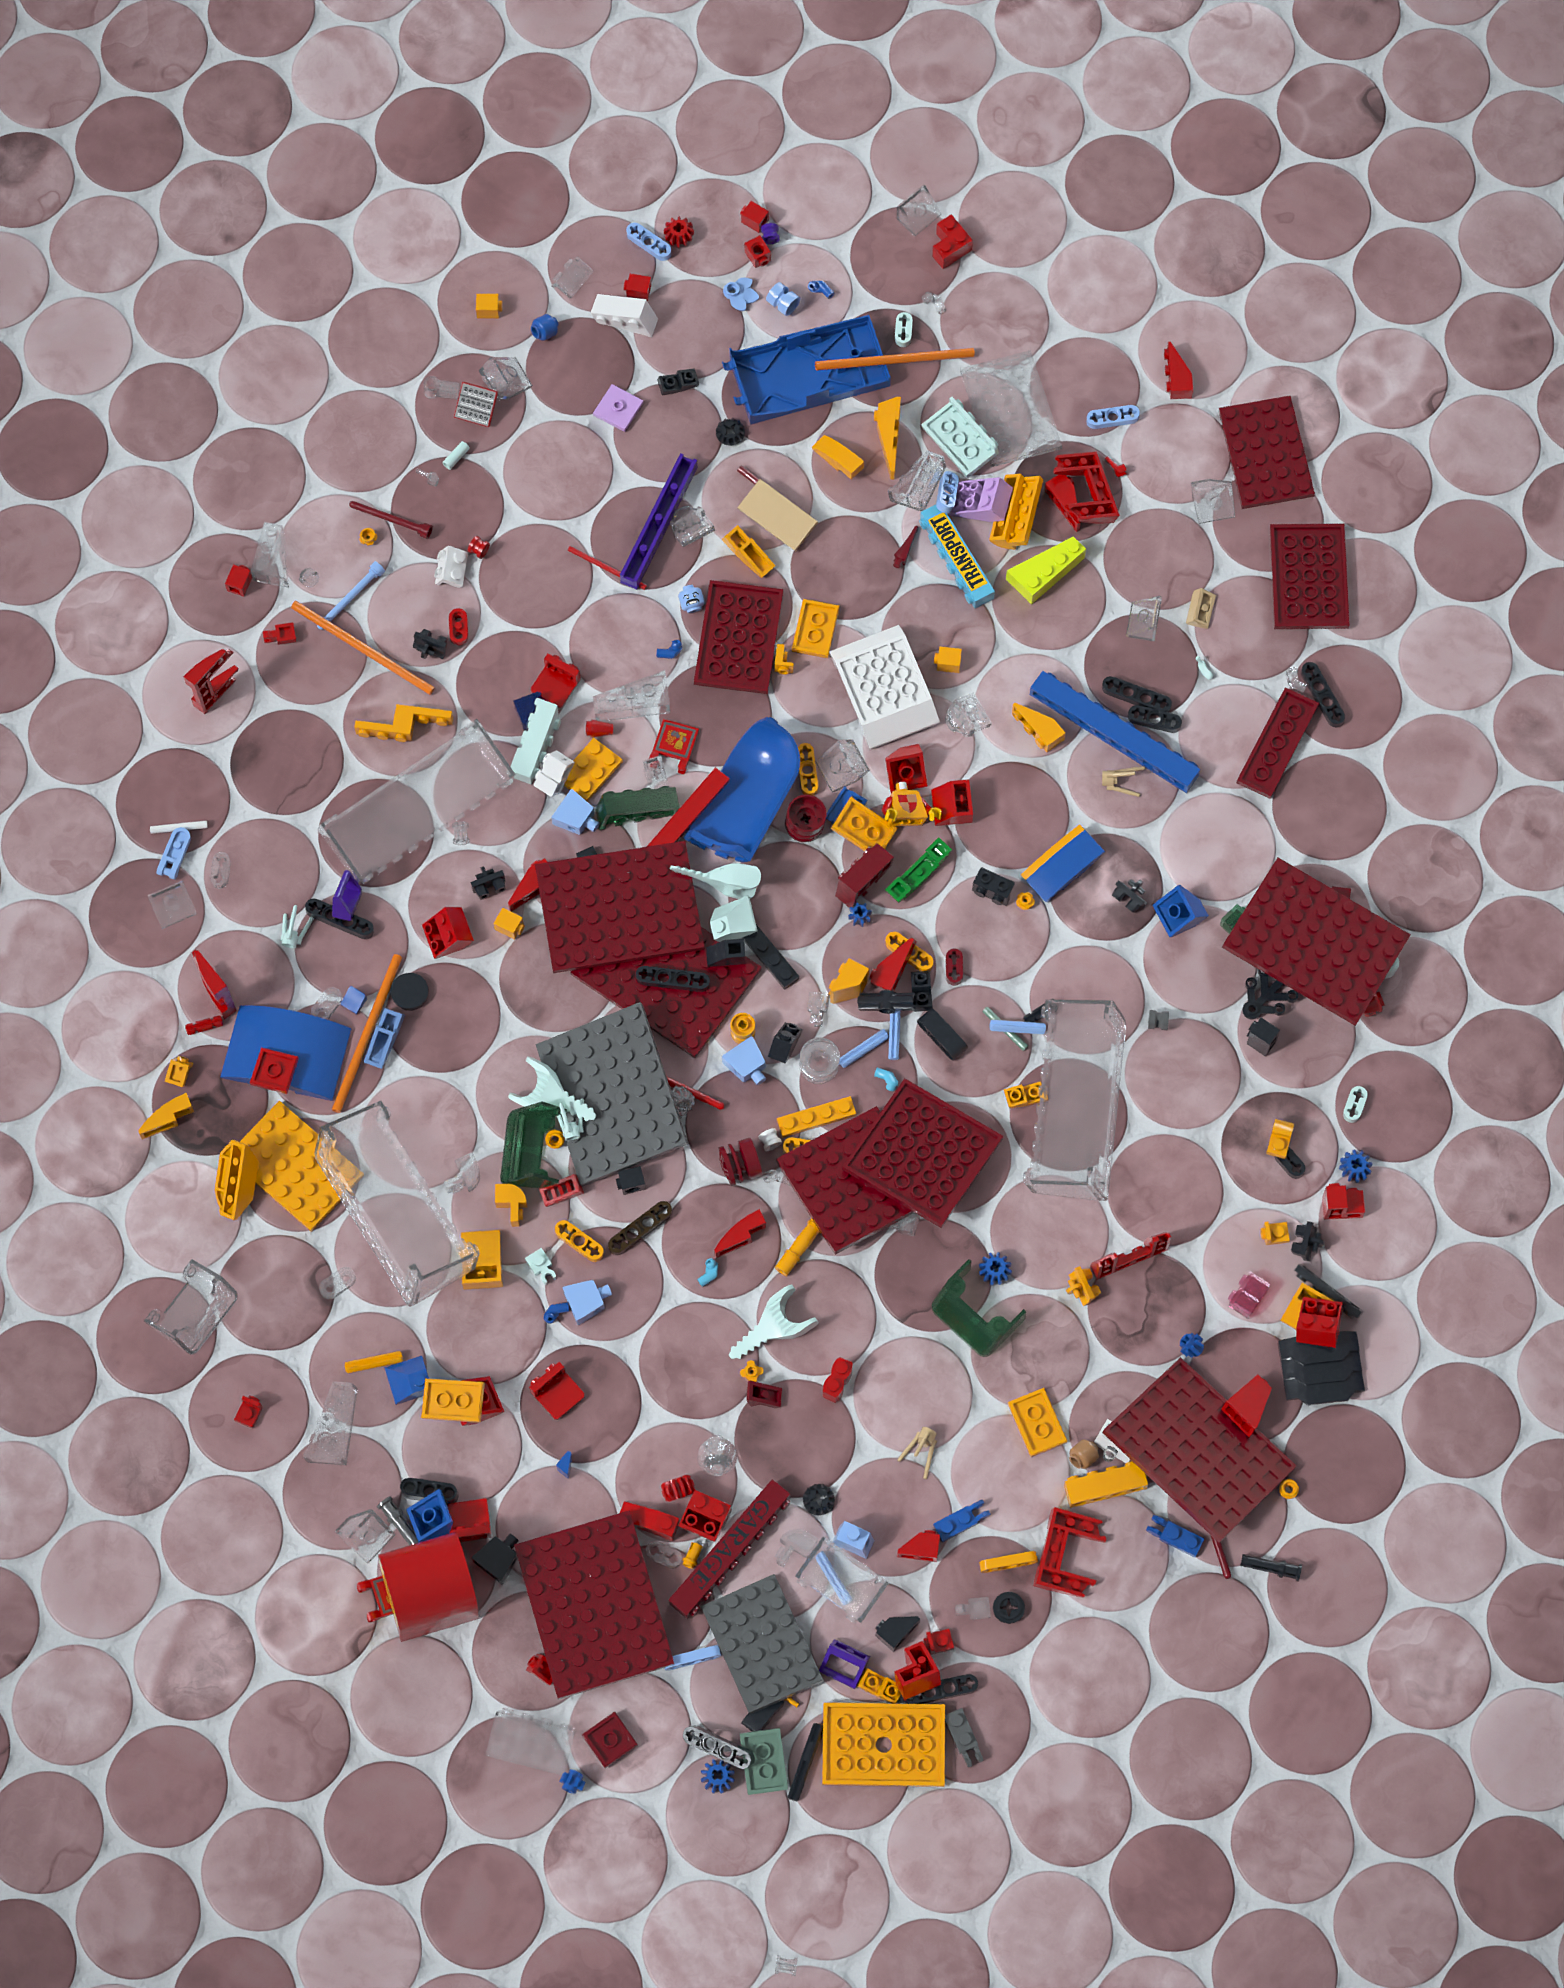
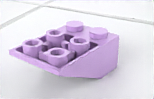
[948,477,1013,522]

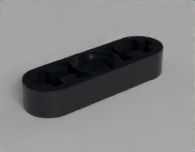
[1128,705,1182,733]

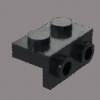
[972,867,1015,906]

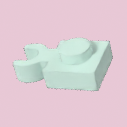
[525,1248,556,1285]

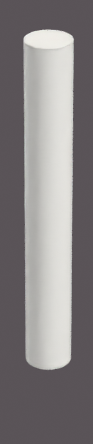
[150,821,208,834]

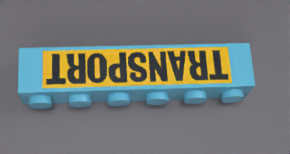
[919,504,995,608]

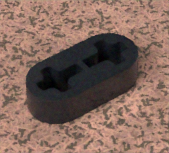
[1274,1146,1305,1179]

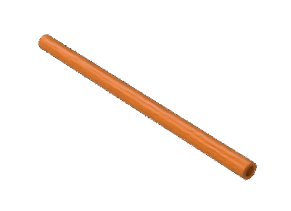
[815,348,975,371]
[291,600,435,695]
[332,954,403,1113]

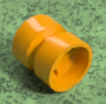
[730,1013,755,1044]

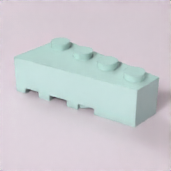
[509,698,561,784]

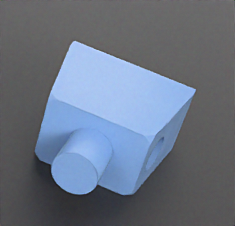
[551,789,600,835]
[722,1036,766,1085]
[562,1280,612,1325]
[832,1521,875,1559]

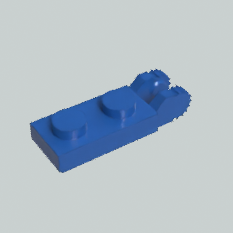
[933,1499,991,1543]
[1146,1515,1204,1557]

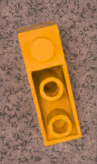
[1012,703,1065,752]

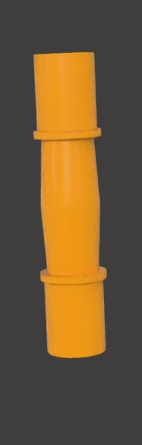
[774,1218,821,1277]

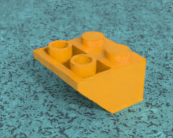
[829,958,869,1004]
[1280,1282,1333,1330]

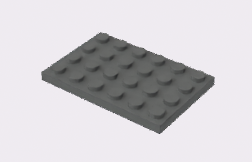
[701,1574,823,1715]

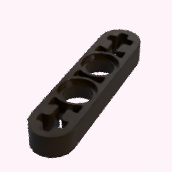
[608,1201,672,1255]

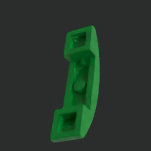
[885,837,952,903]

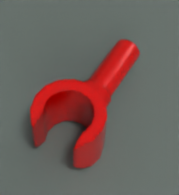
[1105,456,1126,477]

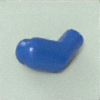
[808,281,835,299]
[656,640,683,659]
[544,1302,569,1324]

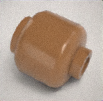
[1069,1439,1099,1469]

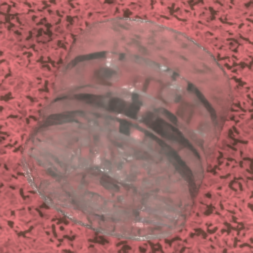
[799,1038,840,1084]

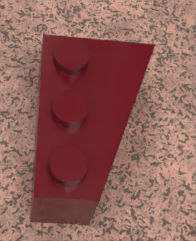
[835,843,894,908]

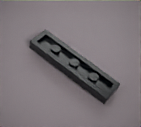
[742,924,799,990]
[1294,1264,1364,1319]

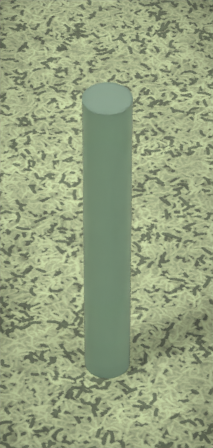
[982,1007,1028,1051]

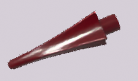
[893,526,918,568]

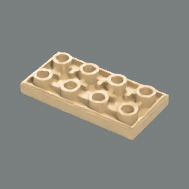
[737,479,818,552]

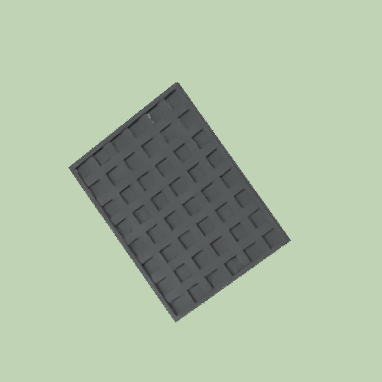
[535,1002,688,1187]

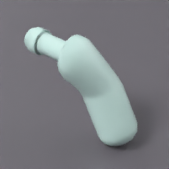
[1196,656,1213,680]

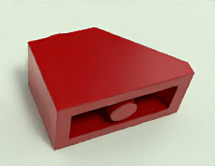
[897,1530,940,1562]

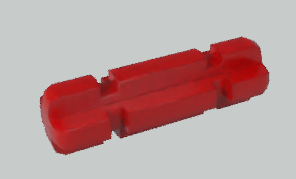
[185,1015,223,1035]

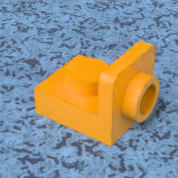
[775,644,794,675]
[164,1056,193,1087]
[1260,1221,1290,1245]

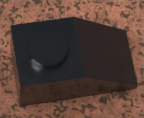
[875,1616,920,1652]

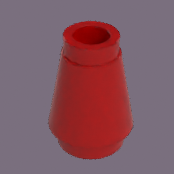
[586,719,613,738]

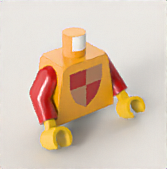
[881,782,942,826]

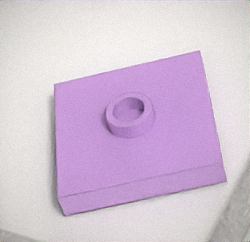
[593,384,644,432]

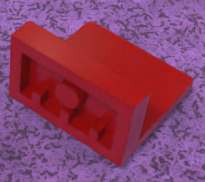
[447,1498,492,1542]

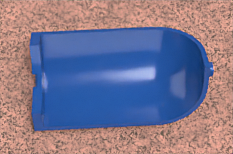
[683,717,800,862]

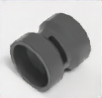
[1148,1010,1169,1030]

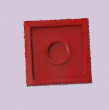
[250,1047,299,1094]

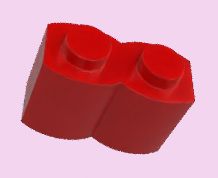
[823,1357,852,1403]

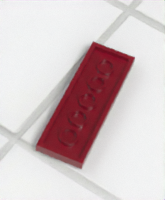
[1236,687,1319,799]

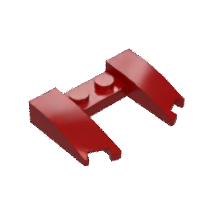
[1053,451,1120,524]
[183,649,239,714]
[192,949,237,1020]
[1090,1232,1171,1280]
[1033,1507,1106,1598]

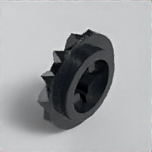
[716,417,745,446]
[803,1484,835,1516]
[993,1592,1025,1624]

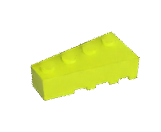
[1006,537,1086,605]

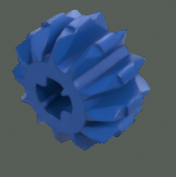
[1339,1149,1373,1183]
[979,1252,1012,1286]
[701,1759,735,1794]

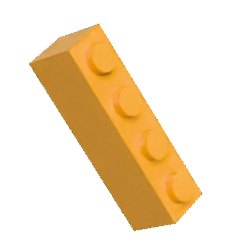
[1064,1461,1148,1508]

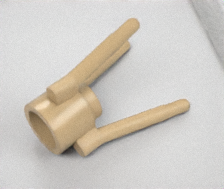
[1102,766,1145,797]
[898,1427,937,1479]

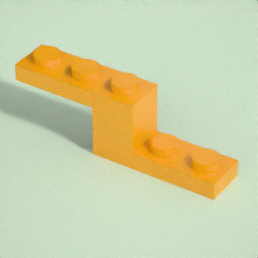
[354,704,453,742]

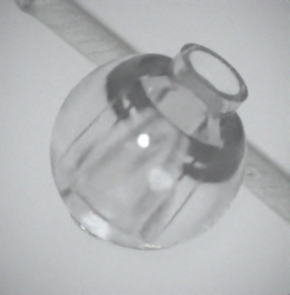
[697,1435,737,1477]

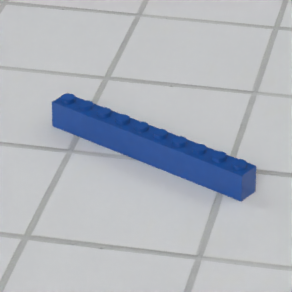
[1029,671,1200,793]

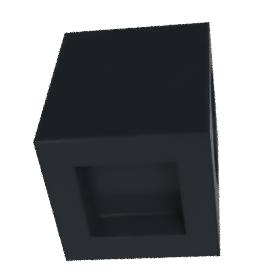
[616,1166,646,1195]

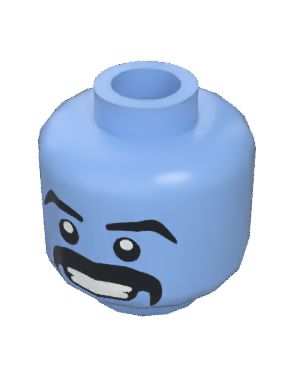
[678,585,705,613]

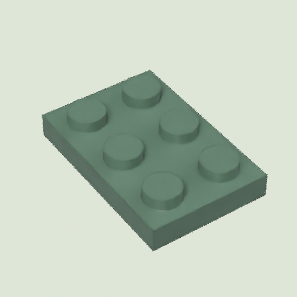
[740,1728,788,1795]

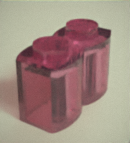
[1228,1271,1270,1319]

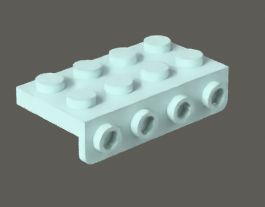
[921,397,999,478]

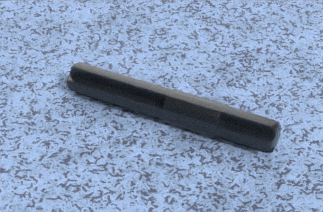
[788,1723,823,1802]

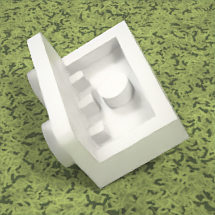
[434,545,468,588]

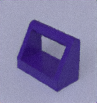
[332,870,362,921]
[819,1639,871,1689]

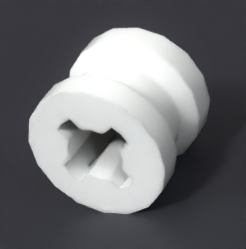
[758,1128,782,1151]

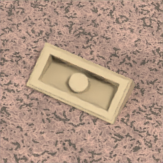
[1186,588,1216,629]

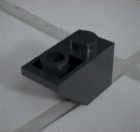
[706,938,746,967]
[768,1022,803,1064]

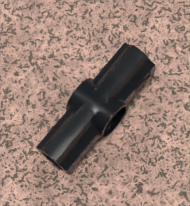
[857,990,918,1014]

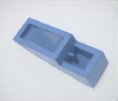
[364,1008,405,1069]

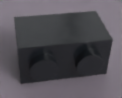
[1247,1017,1280,1057]

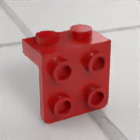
[531,653,581,708]
[529,1362,585,1420]

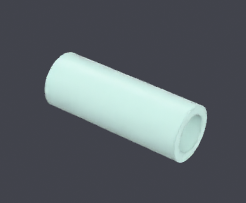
[442,441,470,470]

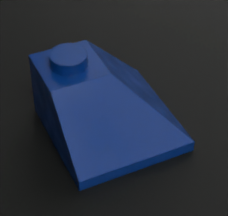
[1152,885,1209,937]
[384,1356,429,1405]
[406,1489,453,1542]

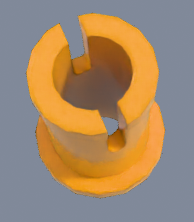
[682,1542,703,1569]

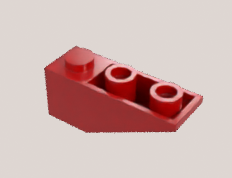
[1164,342,1193,399]

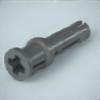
[377,1496,419,1545]

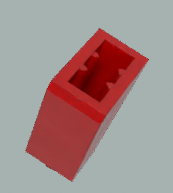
[1221,1374,1272,1437]

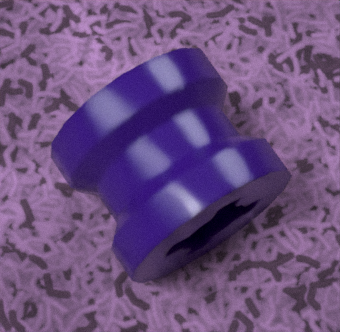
[761,223,780,245]

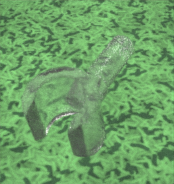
[416,468,439,486]
[763,1170,791,1186]

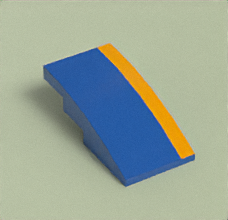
[1021,824,1105,903]

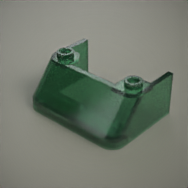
[500,1101,567,1189]
[932,1259,1026,1357]

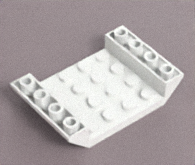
[829,625,940,750]

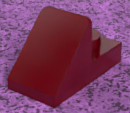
[747,1380,782,1408]

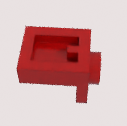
[234,1395,263,1429]
[923,1629,954,1655]
[526,1654,553,1686]

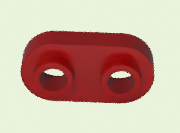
[449,608,468,645]

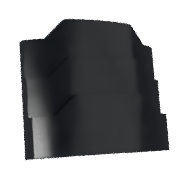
[1277,1331,1365,1406]

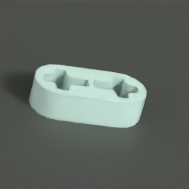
[895,312,912,347]
[1343,1086,1367,1123]

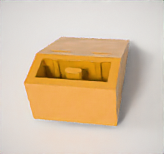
[461,1230,503,1290]

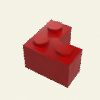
[932,214,973,269]
[1322,1183,1365,1220]
[894,1641,941,1700]

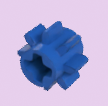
[848,902,872,927]
[1180,1333,1204,1358]
[559,1769,586,1794]

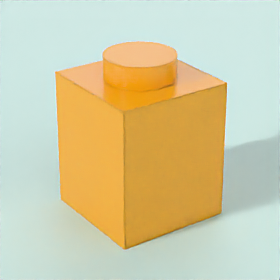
[476,294,503,319]
[934,646,962,673]
[493,908,525,940]

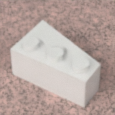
[591,294,658,337]

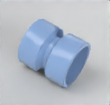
[766,282,801,316]

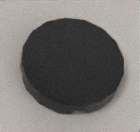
[391,973,429,1011]

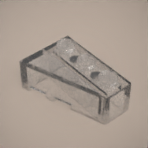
[887,451,946,512]
[251,522,289,588]

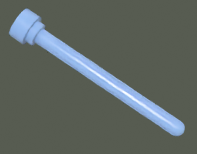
[317,561,385,630]

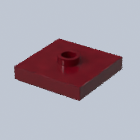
[582,1711,638,1769]

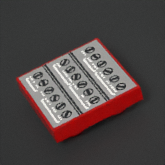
[454,382,499,427]

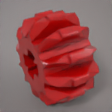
[663,216,694,248]
[661,1475,695,1502]

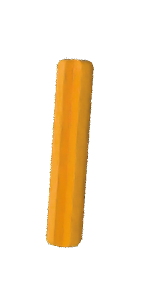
[345,1351,403,1373]

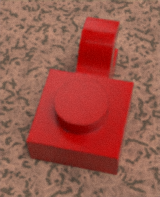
[263,622,296,645]

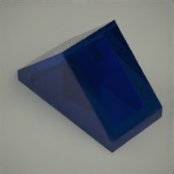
[513,691,542,731]

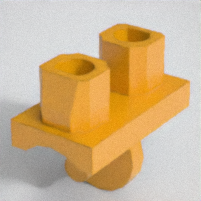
[1066,1266,1101,1306]

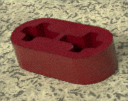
[945,948,963,986]

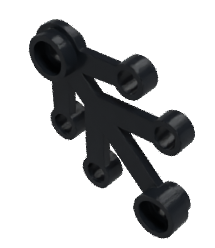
[1242,969,1298,1020]

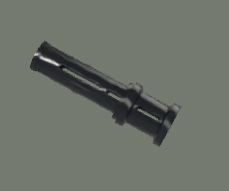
[1240,1554,1303,1582]

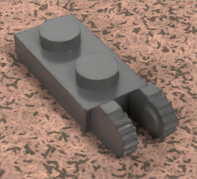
[945,1708,984,1767]

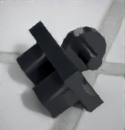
[413,629,448,659]
[470,866,506,900]
[1112,879,1147,913]
[1291,1221,1325,1261]

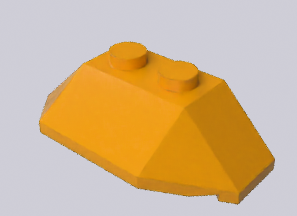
[215,1140,259,1220]

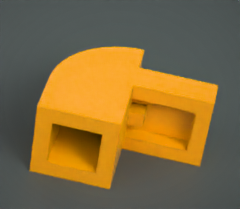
[1266,1119,1294,1159]
[495,1184,527,1227]

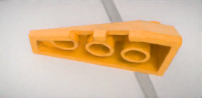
[874,397,901,480]

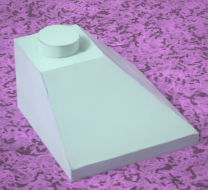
[710,896,757,942]

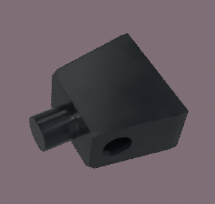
[472,1533,519,1585]

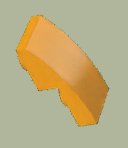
[1004,1081,1046,1108]
[856,1668,901,1704]

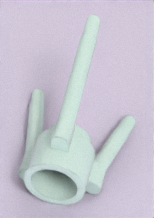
[280,905,314,948]
[553,1098,584,1141]

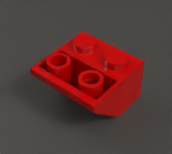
[931,779,973,826]
[422,907,474,959]
[1296,1297,1342,1348]
[678,1490,732,1542]

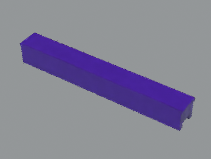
[620,453,698,590]

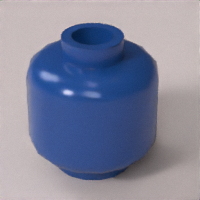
[531,314,559,341]

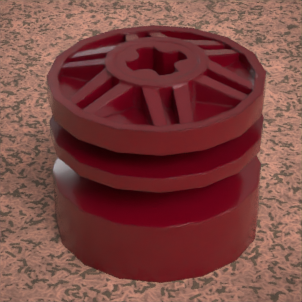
[785,795,827,843]
[718,1137,763,1186]

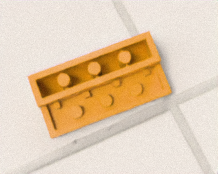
[989,474,1043,550]

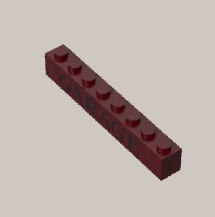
[668,1479,791,1619]

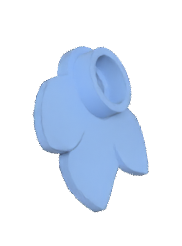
[723,277,759,311]

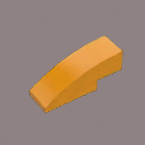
[812,435,864,480]
[721,525,775,578]
[138,1093,194,1140]

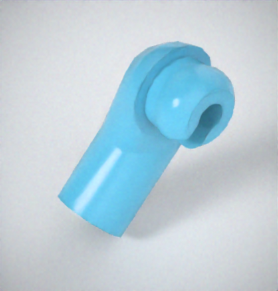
[874,1067,898,1091]
[697,1258,718,1287]

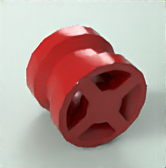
[467,536,490,559]

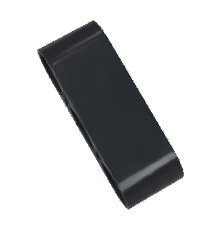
[917,1008,968,1061]
[400,1478,459,1505]

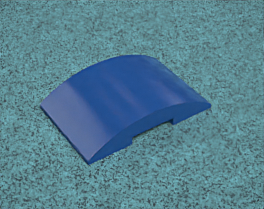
[220,1005,352,1101]

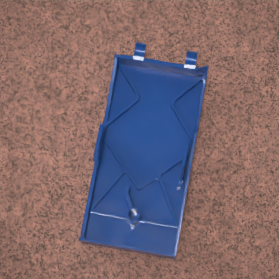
[722,315,891,425]

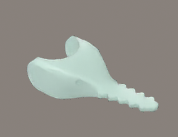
[670,863,761,899]
[508,1056,596,1121]
[729,1284,819,1359]

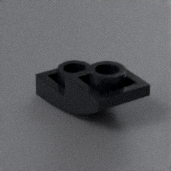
[657,368,699,395]
[911,971,933,1012]
[741,1700,784,1732]

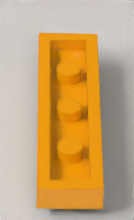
[777,1096,856,1138]

